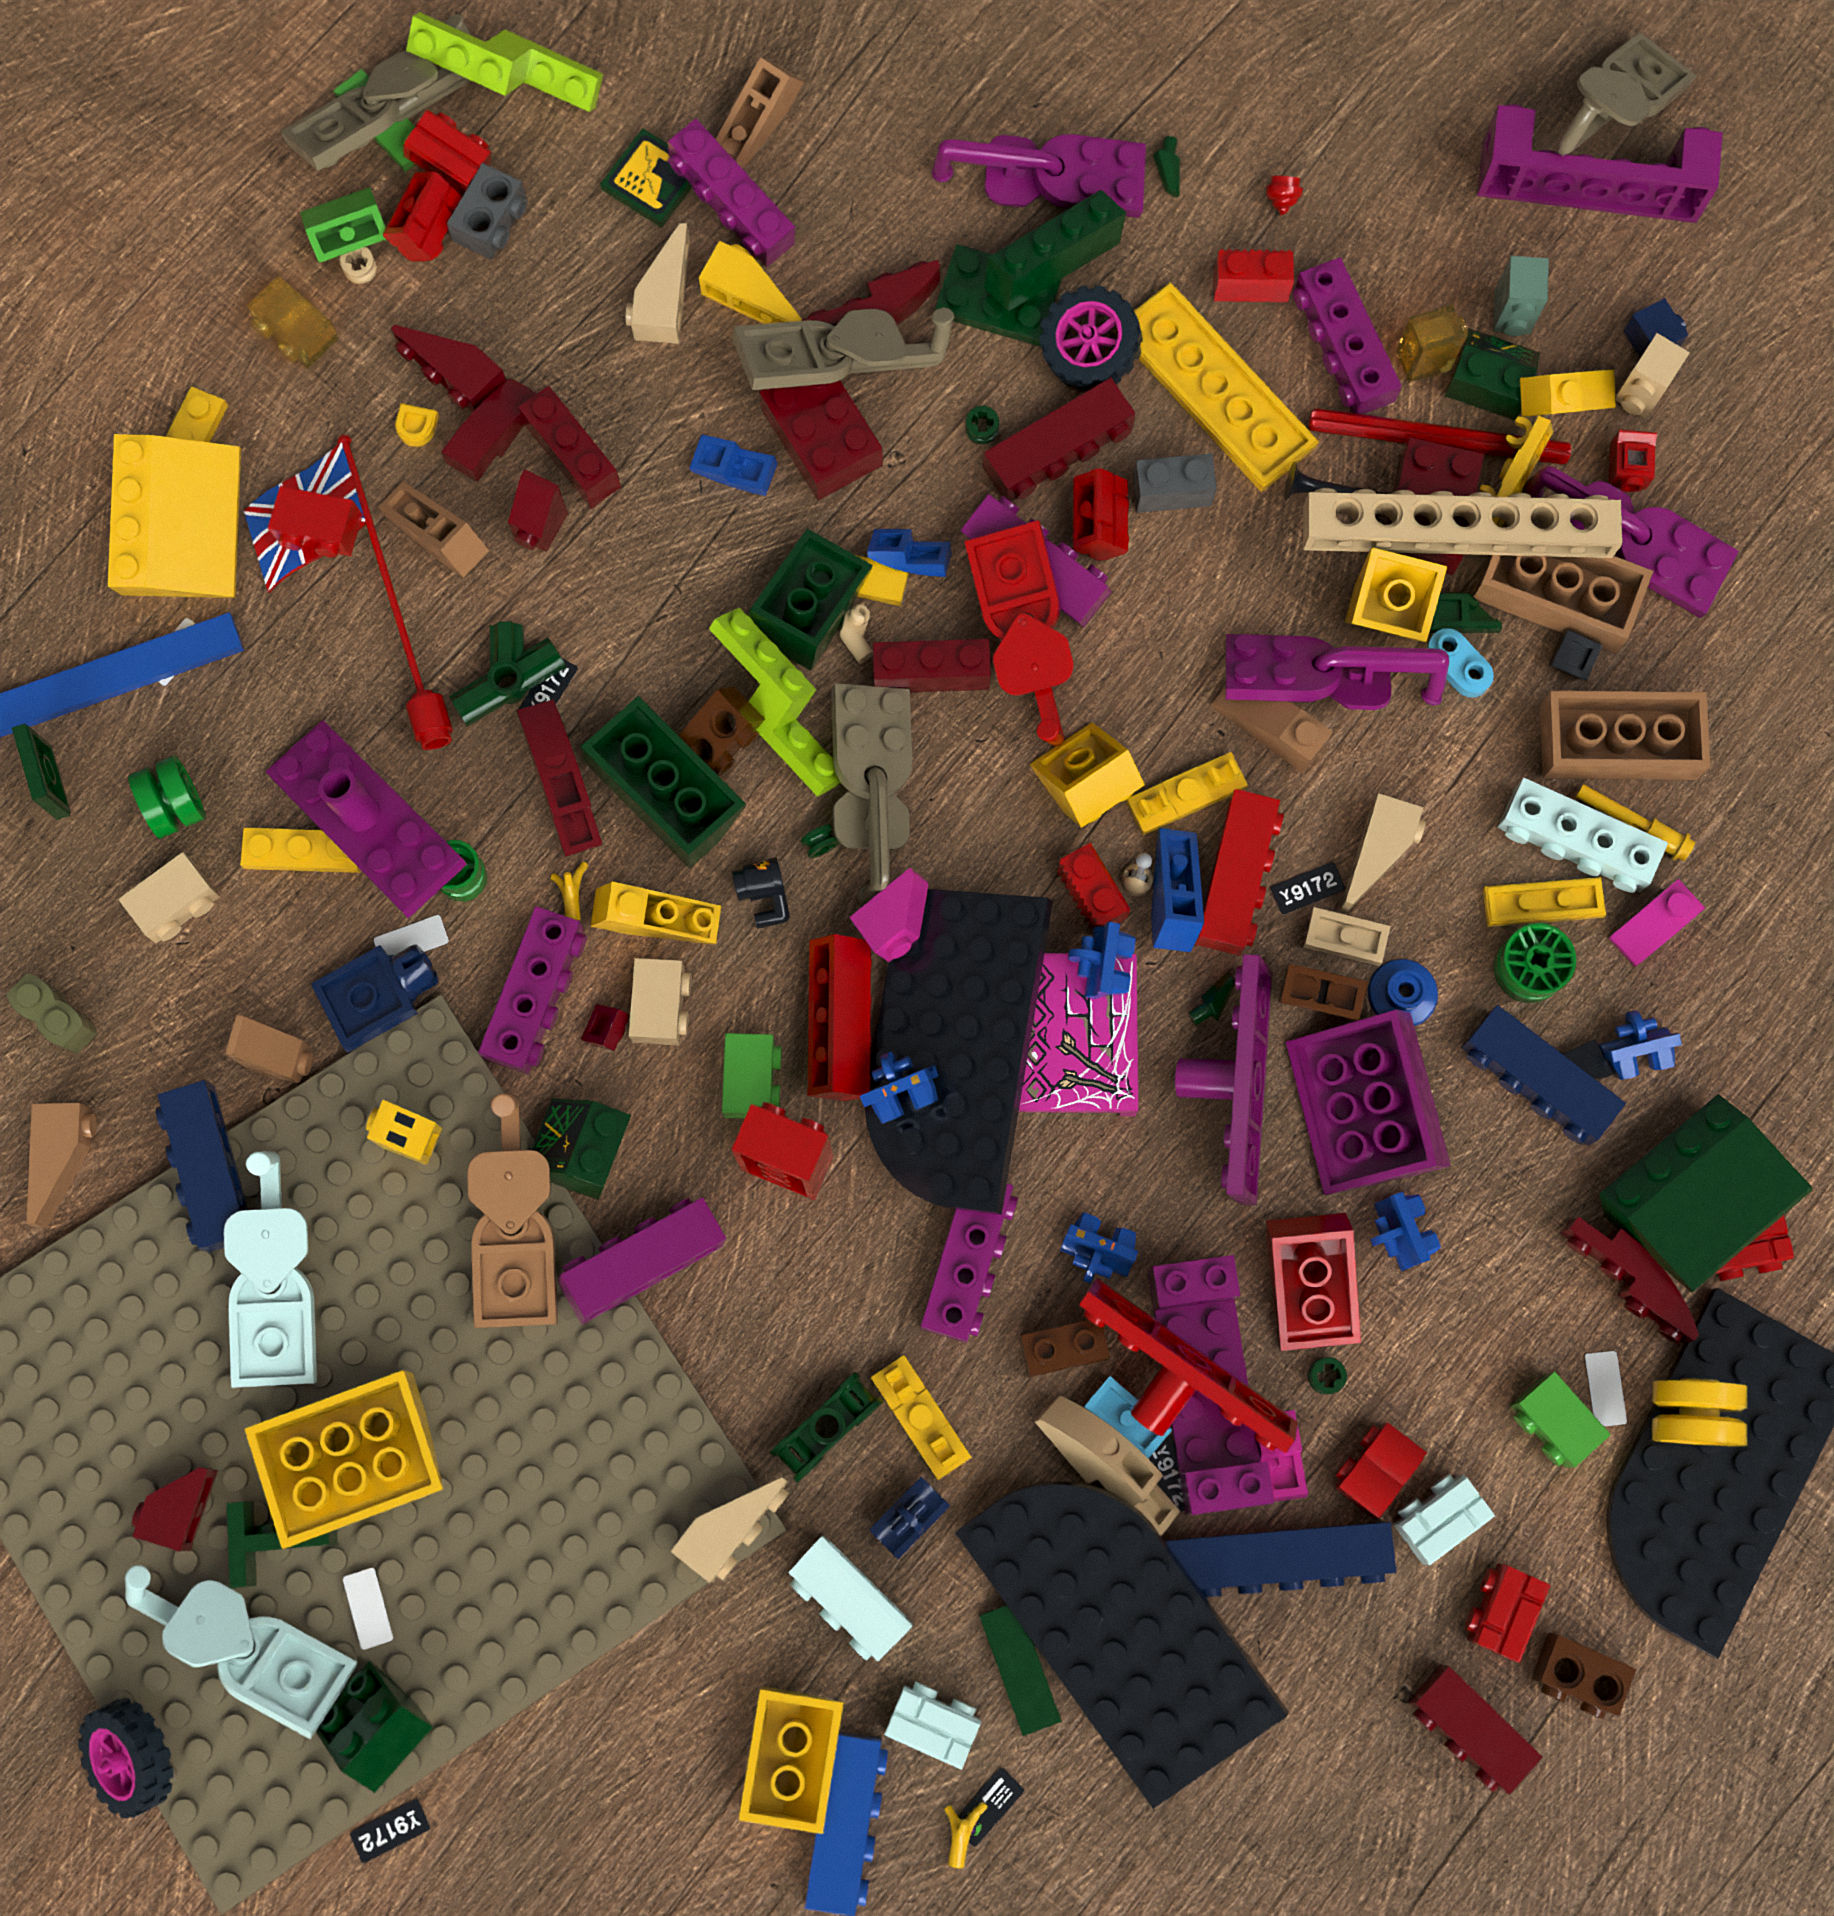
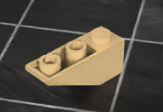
[670,1477,789,1583]

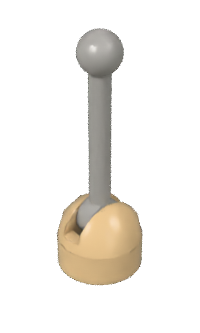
[1121,853,1153,896]

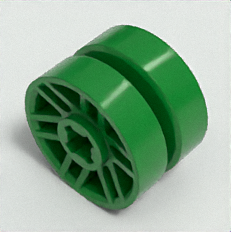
[128,754,206,839]
[1493,923,1577,1003]

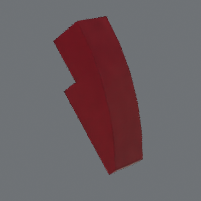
[441,377,537,482]

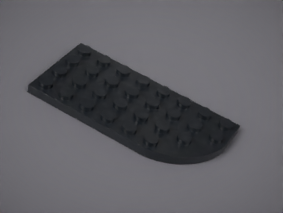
[865,889,1053,1215]
[1606,1288,1834,1659]
[955,1481,1289,1809]

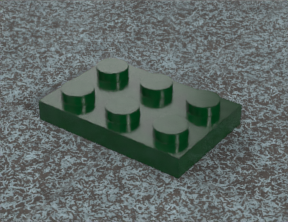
[934,244,1062,347]

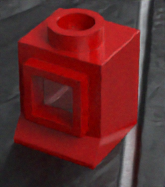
[1608,430,1657,493]

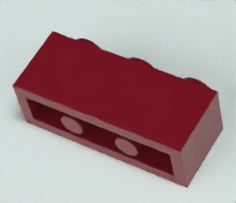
[518,385,621,509]
[873,639,991,693]
[1408,1664,1543,1795]

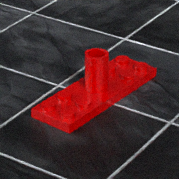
[1079,1278,1298,1454]

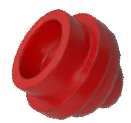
[1266,176,1303,215]

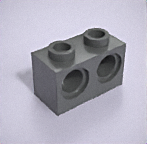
[447,163,528,260]

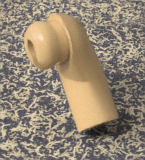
[840,604,873,664]

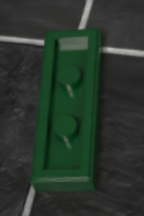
[979,1605,1062,1736]

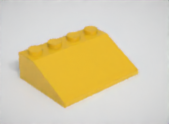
[108,434,241,598]
[245,1370,444,1549]

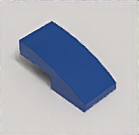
[689,435,778,496]
[867,529,952,577]

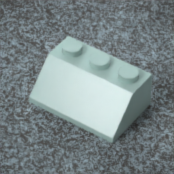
[788,1535,913,1661]

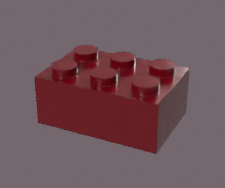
[759,380,883,501]
[1386,437,1484,575]

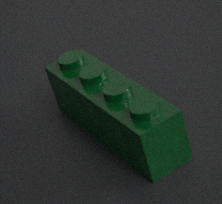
[984,189,1126,311]

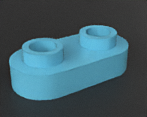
[1426,629,1494,697]

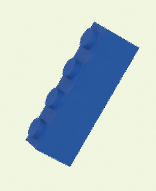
[805,1731,888,1916]

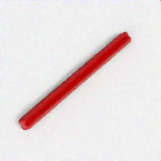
[1309,408,1571,465]

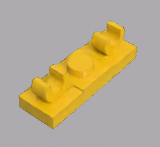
[1479,416,1554,527]
[1126,752,1248,836]
[870,1355,972,1480]

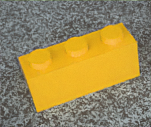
[739,1686,843,1834]

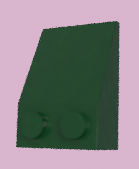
[749,529,873,671]

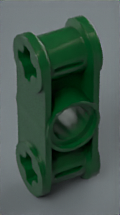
[770,1372,884,1483]

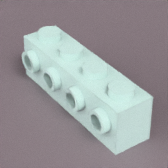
[1497,778,1668,893]

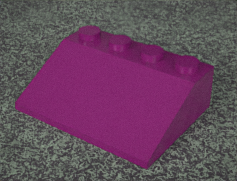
[1286,1010,1451,1195]

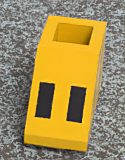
[366,1100,443,1165]

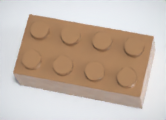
[1473,521,1653,654]
[1540,691,1711,780]

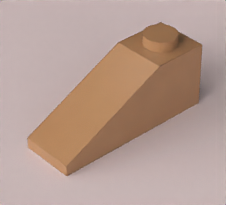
[716,57,804,169]
[377,481,489,578]
[1211,687,1333,774]
[225,1014,313,1085]
[26,1103,97,1228]

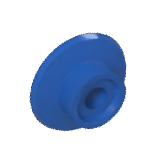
[1368,959,1438,1026]

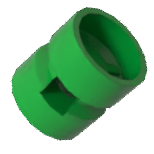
[440,840,488,902]

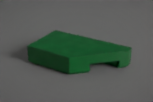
[1429,593,1502,633]

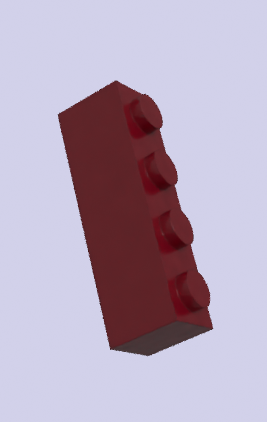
[982,377,1136,501]

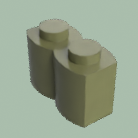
[7,974,97,1054]

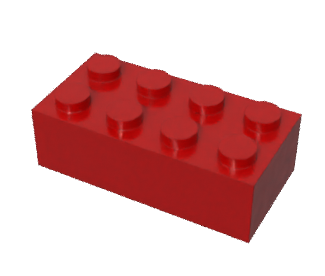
[731,1102,833,1201]

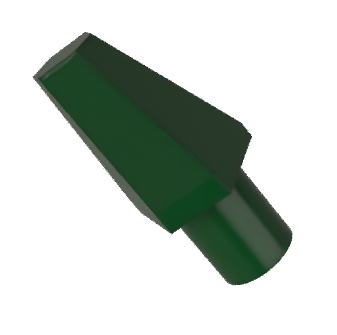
[1153,136,1180,198]
[1188,971,1235,1025]

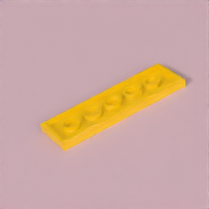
[1114,282,1319,493]

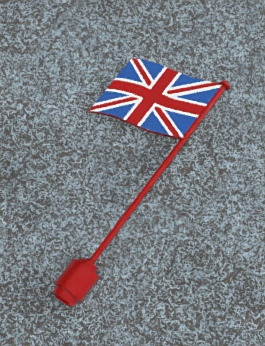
[244,435,453,750]

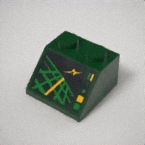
[1445,328,1540,421]
[532,1098,631,1200]

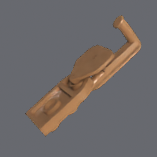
[467,1093,558,1328]

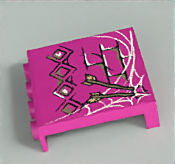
[1019,953,1138,1117]

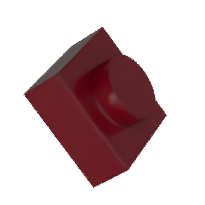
[581,1004,630,1051]

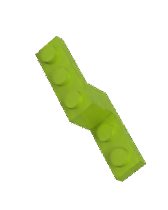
[406,12,603,112]
[709,607,841,797]

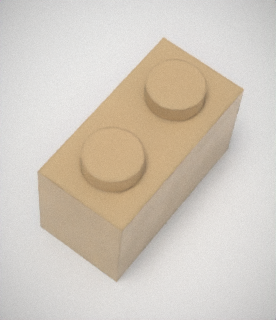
[1615,333,1690,419]
[118,852,220,944]
[629,958,692,1046]

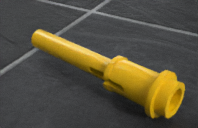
[1575,784,1696,862]

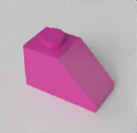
[850,867,929,962]
[1609,879,1705,967]

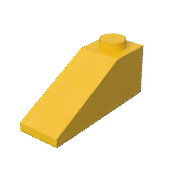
[699,241,802,324]
[1520,370,1616,417]

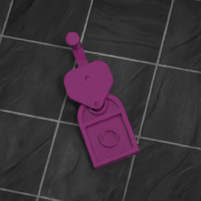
[932,134,1146,218]
[1521,465,1739,618]
[1225,634,1450,710]

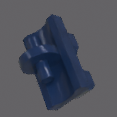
[869,1477,950,1559]

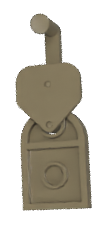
[280,14,471,171]
[1558,32,1697,156]
[732,308,954,390]
[831,683,912,906]

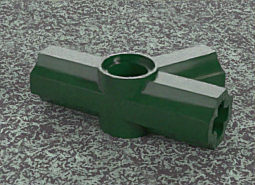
[448,621,566,727]

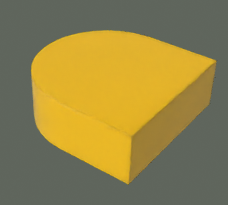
[395,403,439,447]

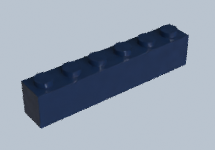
[1164,1522,1397,1597]

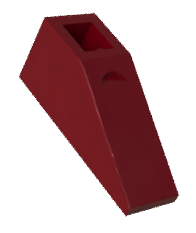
[390,325,506,412]

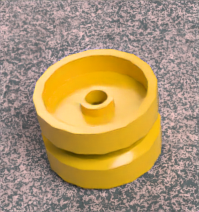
[1652,1378,1747,1446]

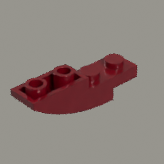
[802,259,940,326]
[516,699,603,857]
[1560,1216,1699,1344]

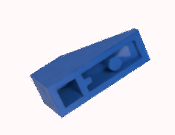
[1151,828,1204,952]

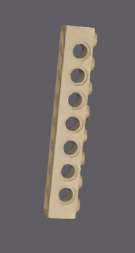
[1303,488,1622,558]

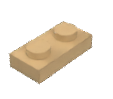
[1303,907,1391,966]

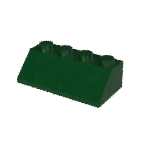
[581,696,746,869]

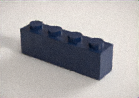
[1461,1005,1626,1146]
[156,1080,248,1253]

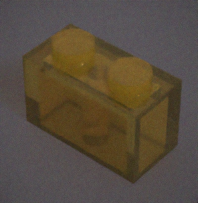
[247,275,339,369]
[1396,304,1467,383]

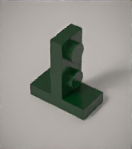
[227,1501,338,1588]

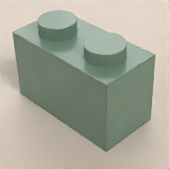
[1493,256,1549,336]

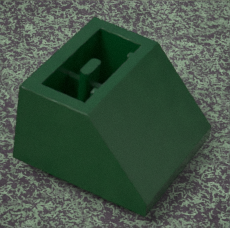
[316,1660,433,1793]

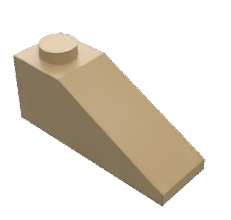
[626,223,690,344]
[1339,793,1426,913]

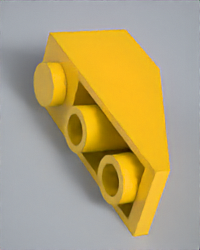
[590,881,721,945]

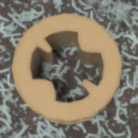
[340,247,377,284]

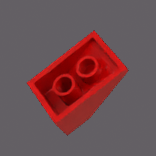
[1266,1213,1361,1351]

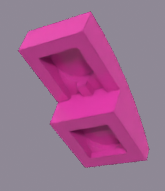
[1258,1410,1308,1502]

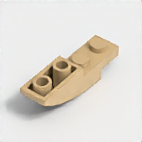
[1035,1395,1180,1536]

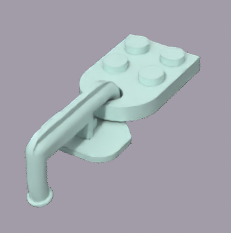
[224,1151,317,1388]
[125,1565,357,1739]

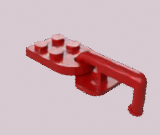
[964,520,1074,746]

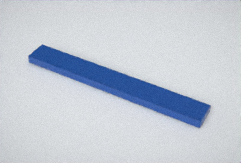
[0,612,245,737]

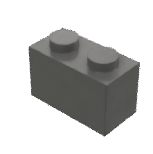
[1133,453,1217,513]

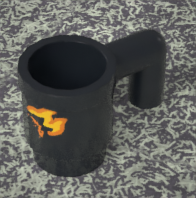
[732,857,790,929]

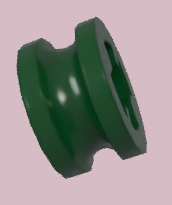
[965,406,999,445]
[800,824,839,859]
[1307,1357,1347,1395]

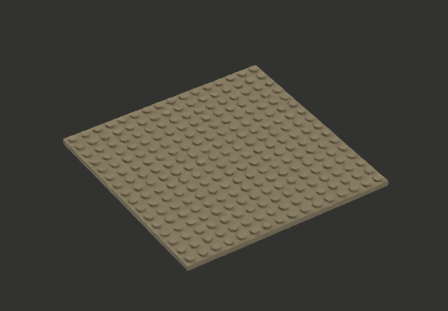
[0,995,787,1915]

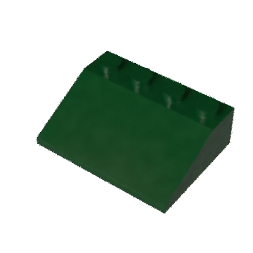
[1599,1094,1812,1293]

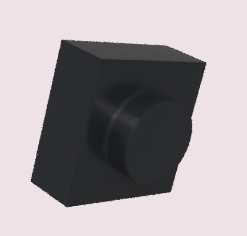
[1548,630,1603,681]

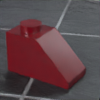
[508,469,568,552]
[132,1467,218,1552]

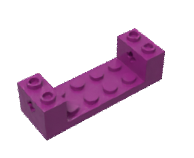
[1477,104,1723,223]
[1147,1255,1274,1515]

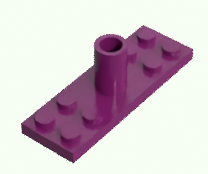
[265,720,467,919]
[1175,955,1273,1206]

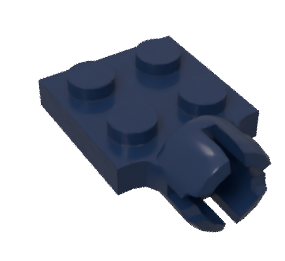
[311,944,438,1053]

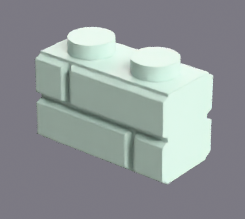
[1394,1473,1495,1565]
[884,1681,981,1770]

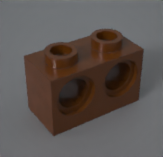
[678,687,765,776]
[1278,964,1368,1020]
[1019,1320,1110,1378]
[1531,1633,1637,1720]

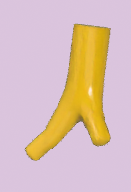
[550,862,588,921]
[945,1802,987,1868]

